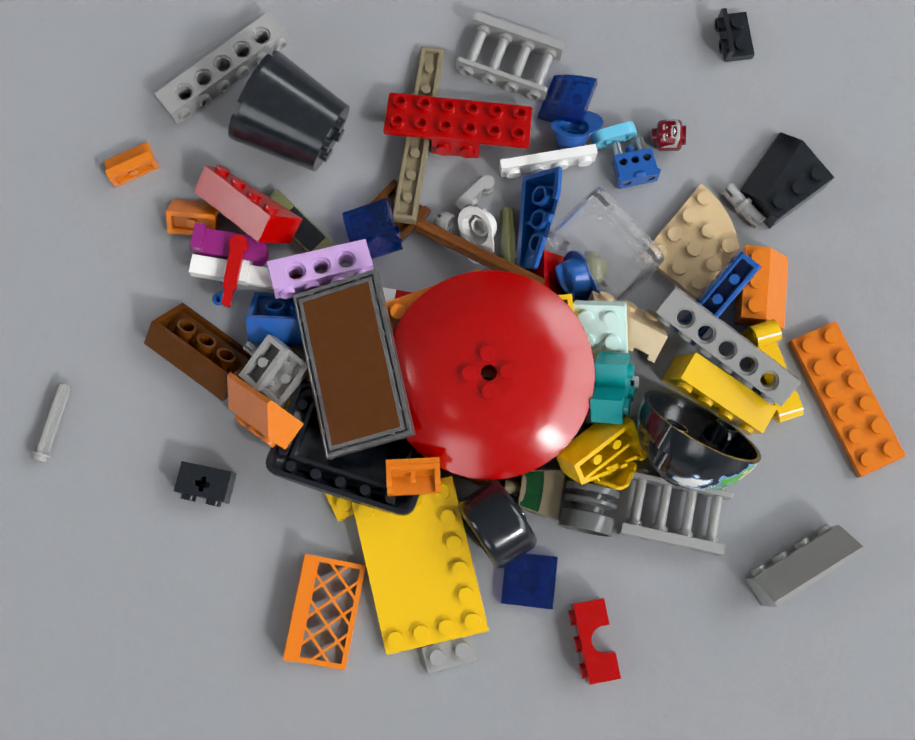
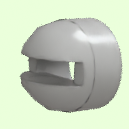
[435,211,455,232]

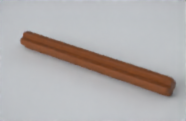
[415,219,545,285]

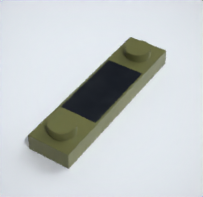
[269,189,336,271]

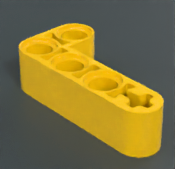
[742,319,804,423]

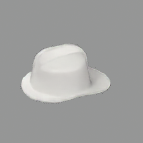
[458,206,497,264]

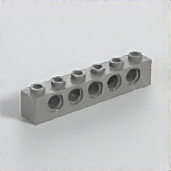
[154,10,290,124]
[656,285,802,406]

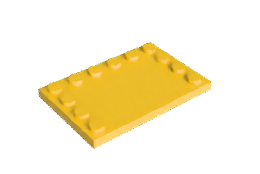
[352,476,489,655]

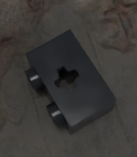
[174,461,237,507]

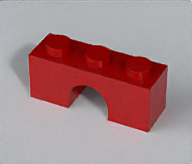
[568,598,621,685]

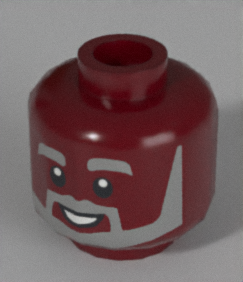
[652,119,686,151]

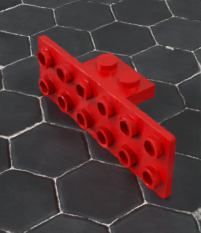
[383,92,533,158]

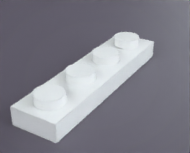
[499,144,598,179]

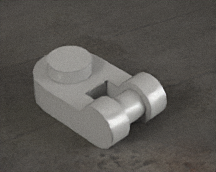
[455,175,494,211]

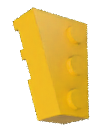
[556,416,646,485]

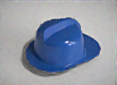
[551,111,603,150]
[555,251,599,301]

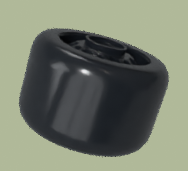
[458,481,537,568]

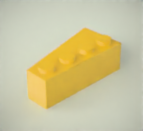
[661,352,777,435]

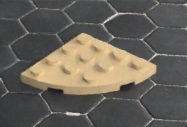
[640,183,739,300]

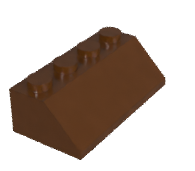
[144,303,252,401]

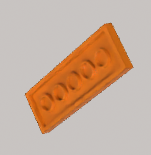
[789,321,906,478]

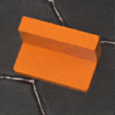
[104,142,160,187]
[166,199,219,235]

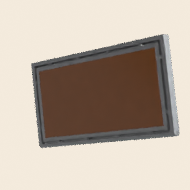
[293,269,416,460]

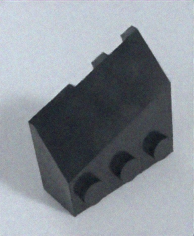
[740,132,835,229]

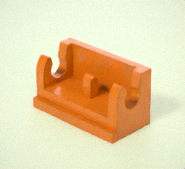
[386,457,441,496]

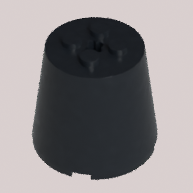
[228,50,350,172]

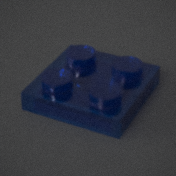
[501,553,558,610]

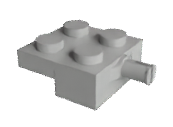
[239,334,308,407]

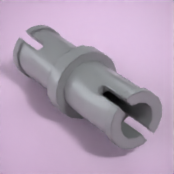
[721,183,766,229]

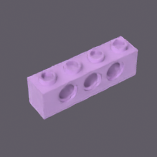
[267,239,373,299]

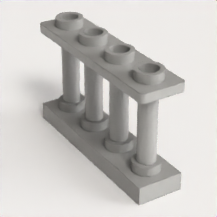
[456,11,566,102]
[617,469,734,556]

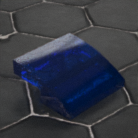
[537,75,598,125]
[342,198,403,259]

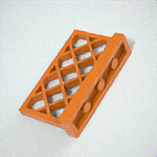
[282,554,366,670]

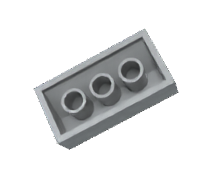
[746,524,866,607]

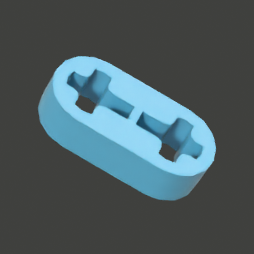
[591,121,638,149]

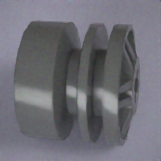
[558,481,620,537]

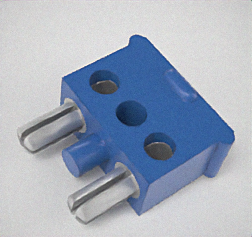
[612,137,661,189]

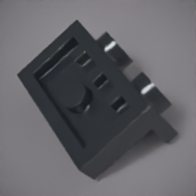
[715,8,755,62]

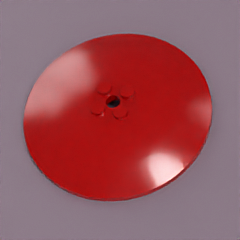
[393,270,595,480]

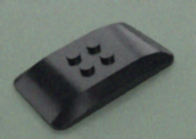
[265,381,425,516]

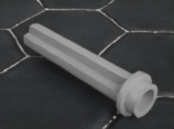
[30,383,71,463]

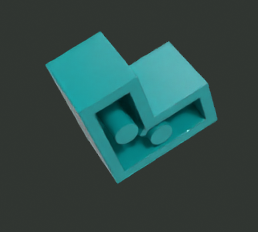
[590,352,635,424]

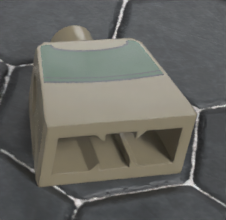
[504,470,565,521]

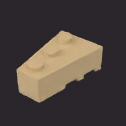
[587,291,668,363]

